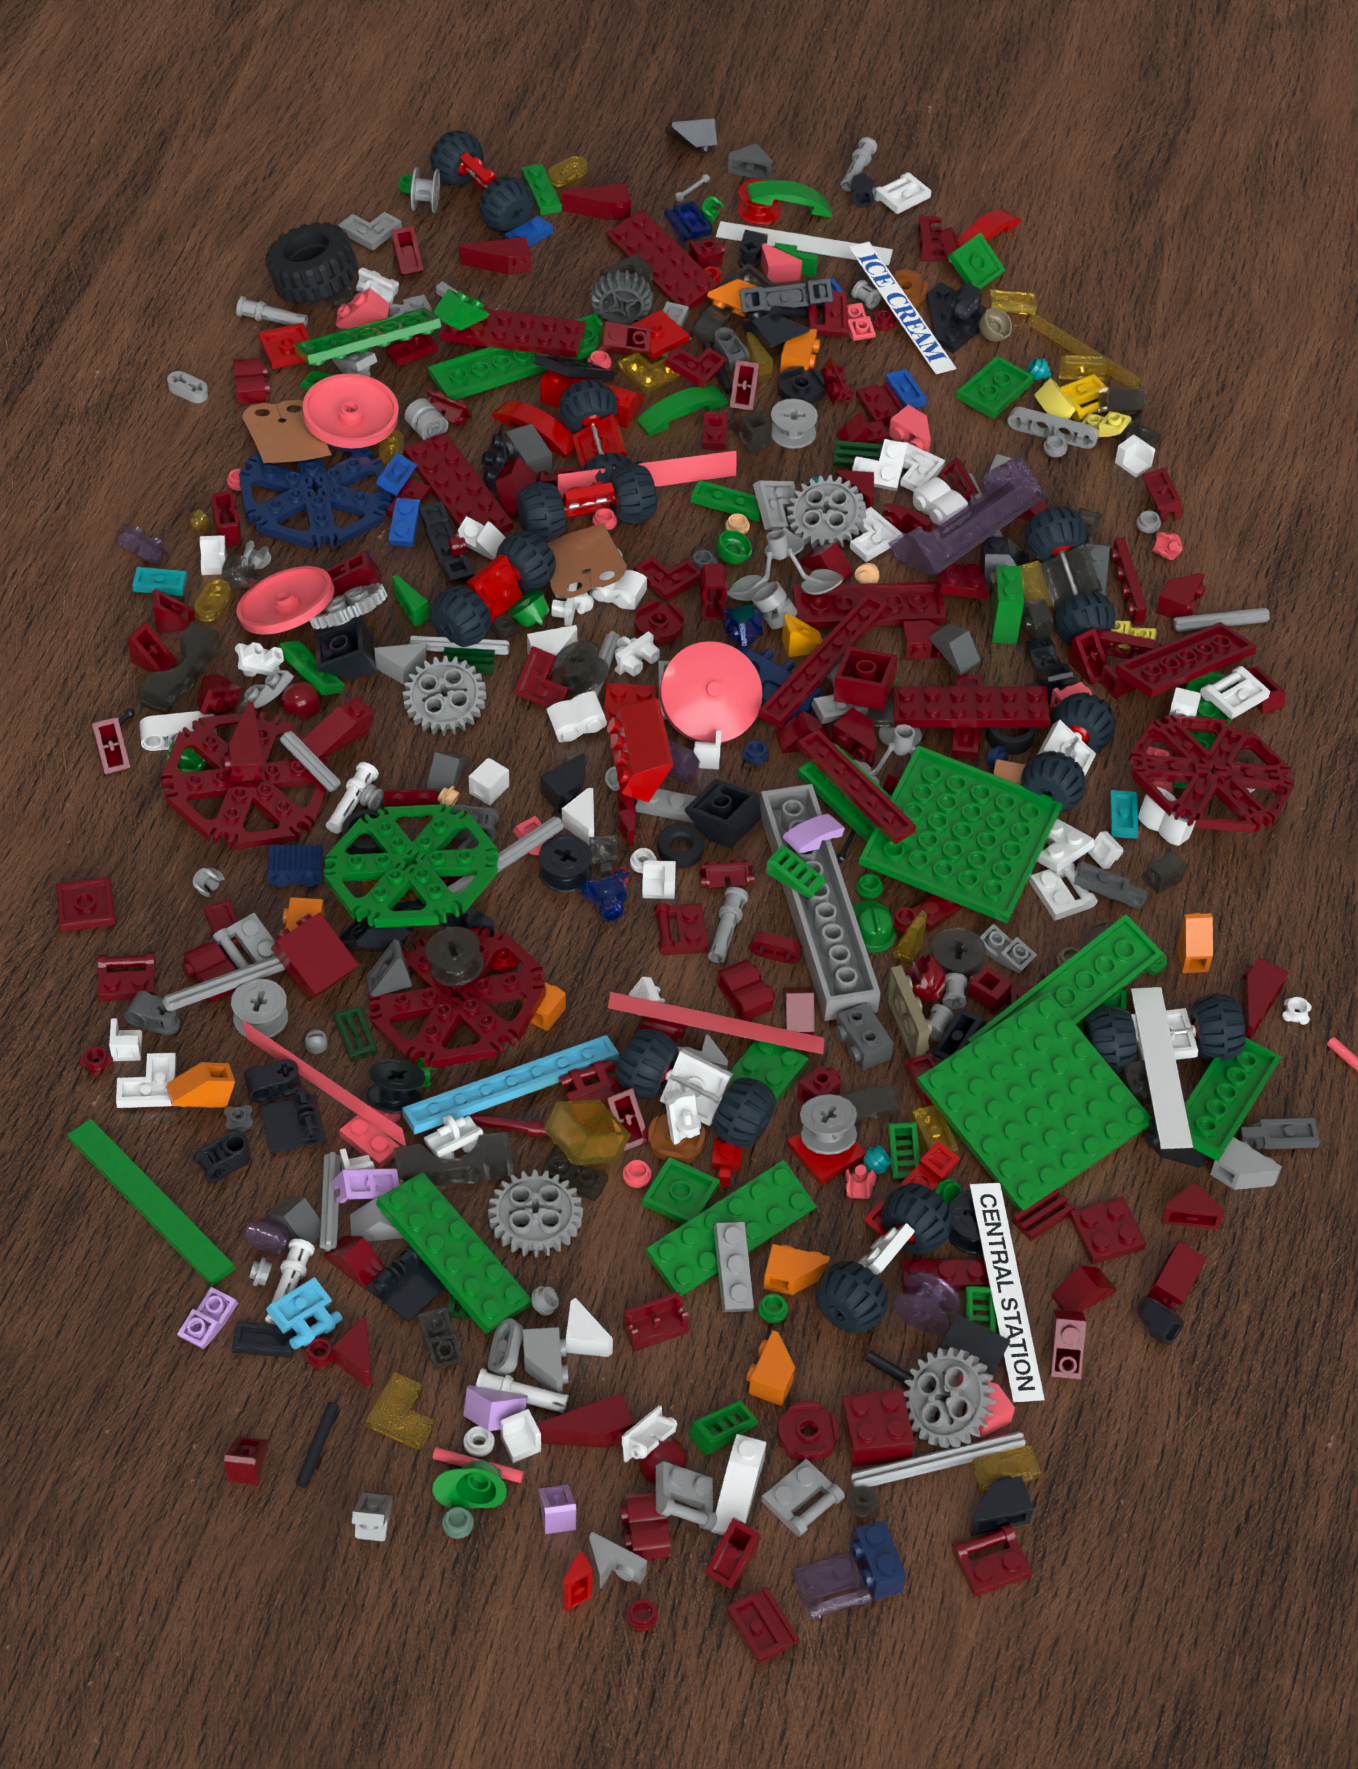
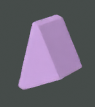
[463,1385,528,1431]
[538,1484,576,1534]

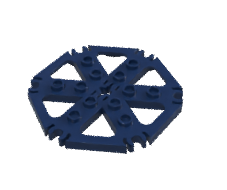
[239,444,391,549]

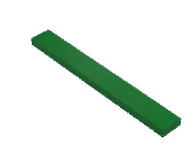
[68,1119,235,1287]

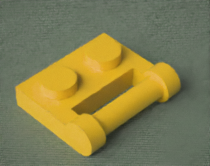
[1060,374,1117,422]

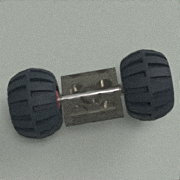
[1025,507,1116,644]

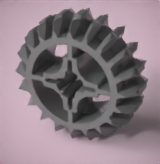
[591,270,653,324]

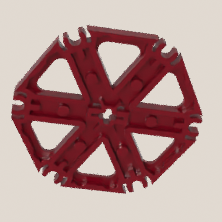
[160,711,330,850]
[1128,715,1295,833]
[369,927,546,1068]

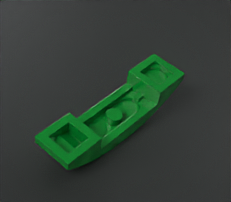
[747,180,833,218]
[636,386,728,437]

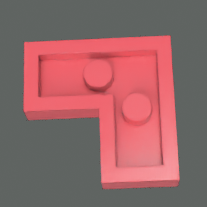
[339,1104,401,1169]

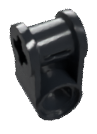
[738,230,768,270]
[244,1059,301,1103]
[193,1131,251,1183]

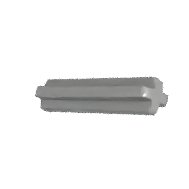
[280,731,341,792]

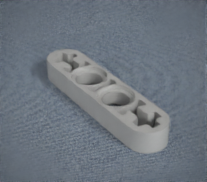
[1008,407,1099,449]

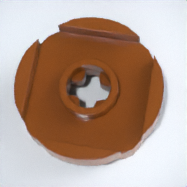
[884,270,928,308]
[648,1114,705,1164]

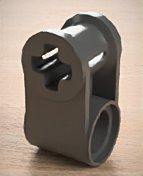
[714,327,750,371]
[453,804,500,841]
[124,991,181,1036]

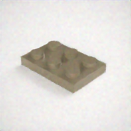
[886,965,932,1058]

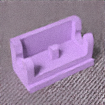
[331,1169,399,1203]

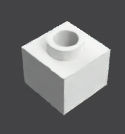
[1169,687,1201,717]

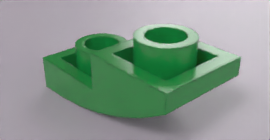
[774,243,818,278]

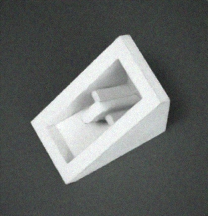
[562,788,594,846]
[566,1298,613,1357]

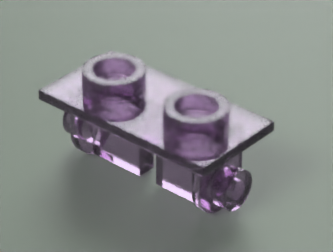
[118,523,169,564]

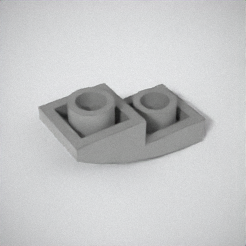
[241,670,294,708]
[974,924,1037,973]

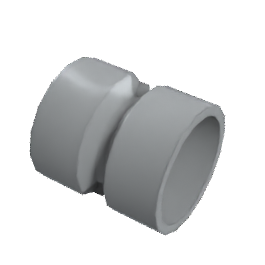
[404,398,448,440]
[752,582,797,629]

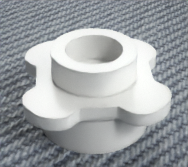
[1282,997,1311,1025]

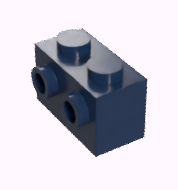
[850,1520,906,1600]

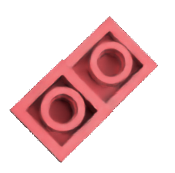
[847,303,876,341]

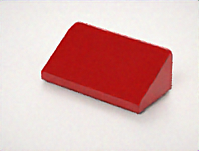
[562,1551,593,1611]

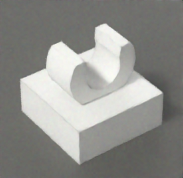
[1088,831,1124,869]
[629,977,665,1016]

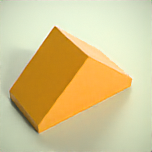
[782,613,823,658]

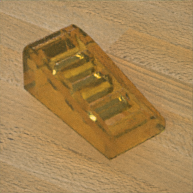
[746,332,773,382]
[892,910,927,964]

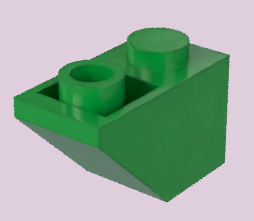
[433,289,489,331]

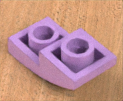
[783,814,845,853]
[177,1287,238,1349]

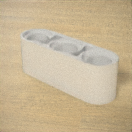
[140,711,217,751]

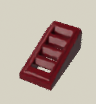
[1247,666,1285,714]

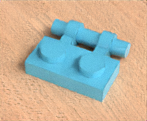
[266,1277,342,1350]

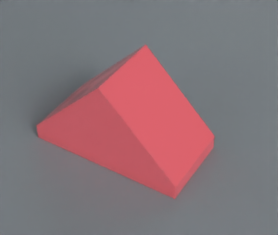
[761,243,802,284]

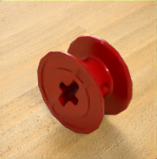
[737,179,781,225]

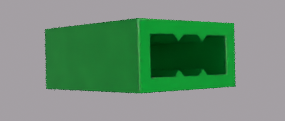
[990,565,1024,644]

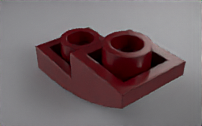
[882,503,933,543]

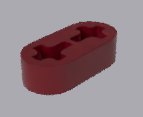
[940,227,960,269]
[749,931,803,964]

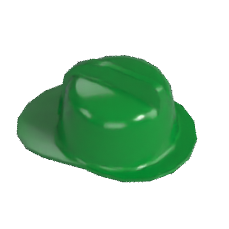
[508,589,549,628]
[853,901,895,953]
[432,1460,507,1509]

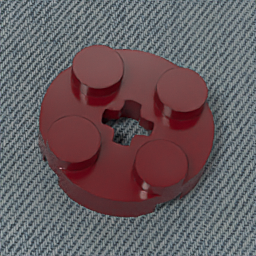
[634,600,684,647]
[778,1401,839,1461]

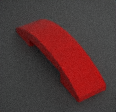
[958,209,1021,247]
[492,401,576,459]
[863,1140,960,1236]

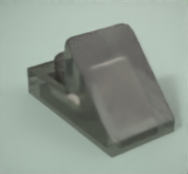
[1110,411,1161,448]

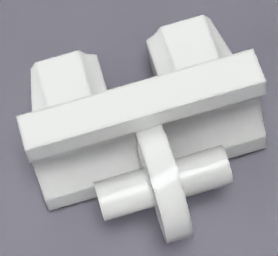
[356,268,399,305]
[552,582,594,626]
[615,631,660,676]
[235,642,284,677]
[664,1089,701,1144]
[424,1115,484,1165]

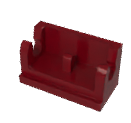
[917,214,946,261]
[1142,467,1182,522]
[1146,1241,1207,1309]
[623,1292,689,1351]

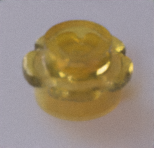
[189,509,211,531]

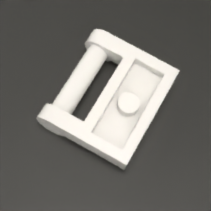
[875,172,931,214]
[1200,666,1270,720]
[1029,862,1098,921]

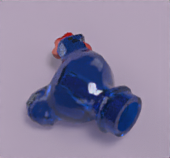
[580,868,630,922]

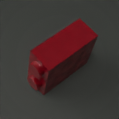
[270,912,359,1002]

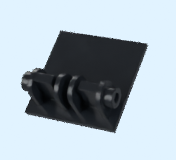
[481,425,507,490]
[260,1087,327,1153]
[365,1247,446,1322]
[934,1314,1011,1376]

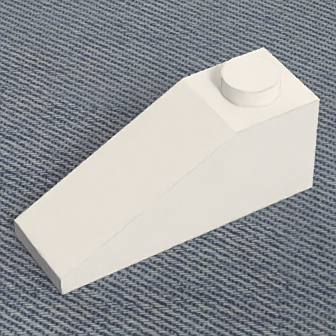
[711,1434,767,1535]

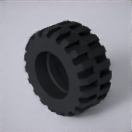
[265,222,358,304]

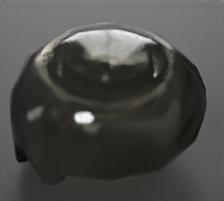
[221,554,259,590]

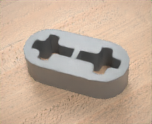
[167,371,208,403]

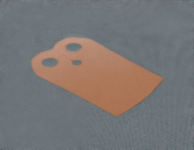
[242,400,331,463]
[547,523,627,598]

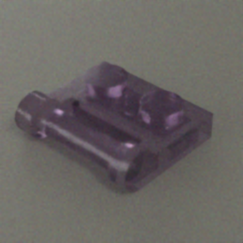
[792,1552,871,1622]

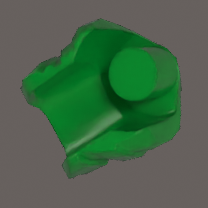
[701,196,725,223]

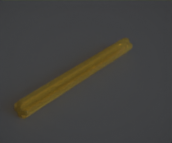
[1028,314,1141,390]

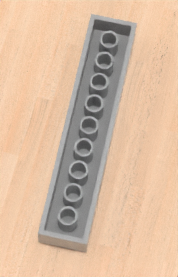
[760,784,880,1021]

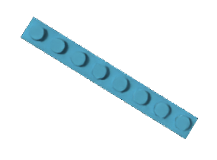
[402,1035,619,1135]

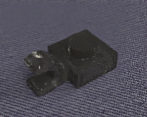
[589,835,618,881]

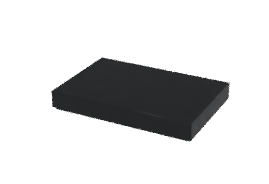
[533,355,615,381]

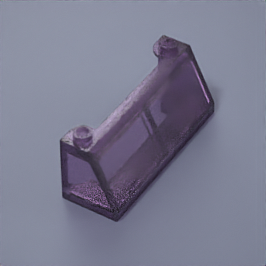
[888,455,1046,575]

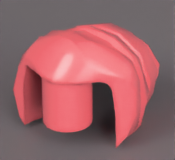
[1151,532,1182,560]
[845,1165,877,1199]

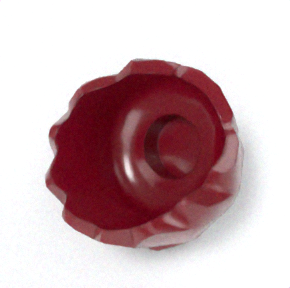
[905,954,947,1002]

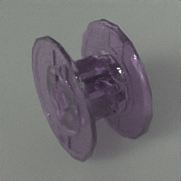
[894,1272,960,1333]

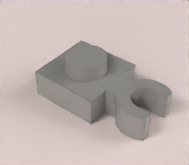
[389,295,432,316]

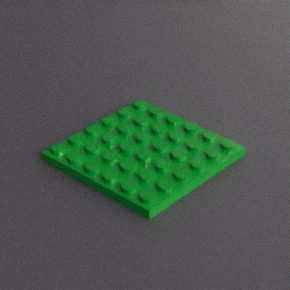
[858,746,1063,924]
[916,991,1152,1212]

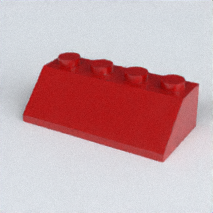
[540,370,645,429]
[607,698,673,803]

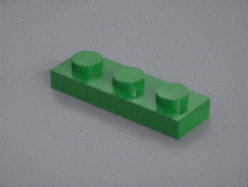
[521,163,561,215]
[690,480,761,522]
[278,641,345,695]

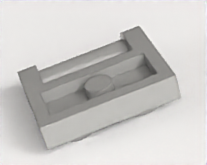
[213,913,276,969]
[762,1459,845,1536]
[656,1461,717,1531]

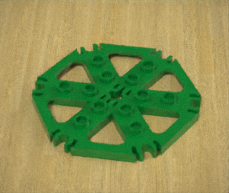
[324,804,499,928]

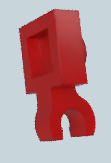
[711,1140,742,1188]

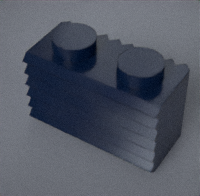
[267,844,324,887]

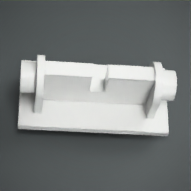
[622,1405,677,1462]

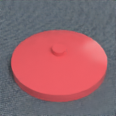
[303,374,399,448]
[236,566,335,634]
[660,642,762,743]

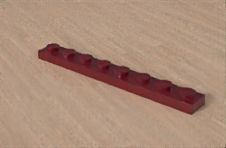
[758,594,888,728]

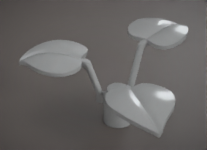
[727,527,844,601]
[853,714,922,784]

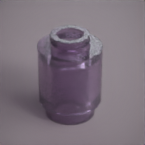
[245,1219,291,1255]

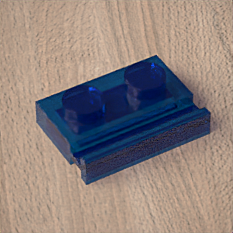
[664,200,713,242]

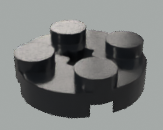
[778,366,825,404]

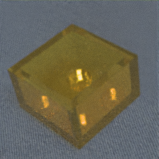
[544,1099,631,1165]

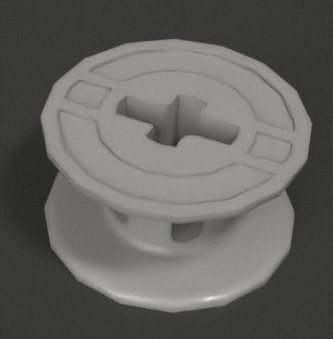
[411,166,440,214]
[769,399,818,449]
[231,979,288,1038]
[800,1094,857,1155]

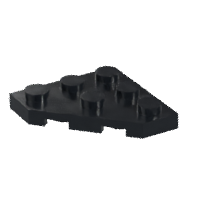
[926,282,987,354]

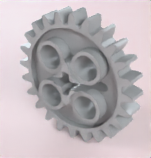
[787,475,866,549]
[309,583,388,629]
[403,656,487,736]
[488,1170,583,1257]
[903,1347,997,1448]

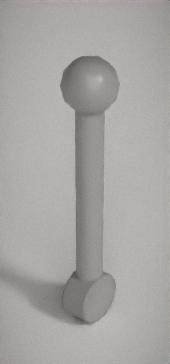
[675,174,710,201]

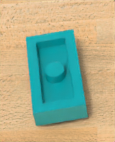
[132,567,187,596]
[1109,790,1138,839]

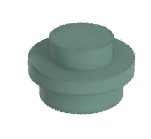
[442,1507,474,1539]

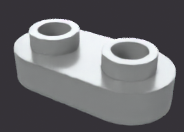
[488,1318,523,1377]

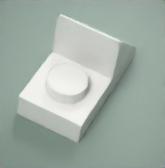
[458,516,506,560]

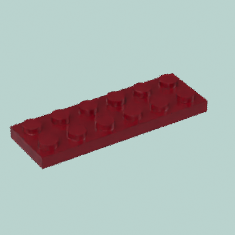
[606,209,719,311]
[440,308,586,358]
[403,432,513,533]
[792,582,946,629]
[1115,622,1257,698]
[893,686,1050,728]

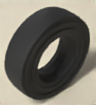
[657,823,705,868]

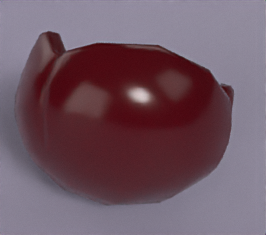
[280,681,322,720]
[639,1436,687,1484]

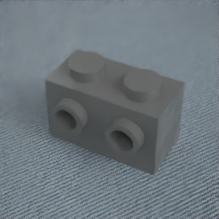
[505,424,552,475]
[834,1002,894,1071]

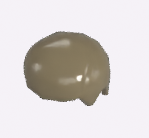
[979,307,1012,342]

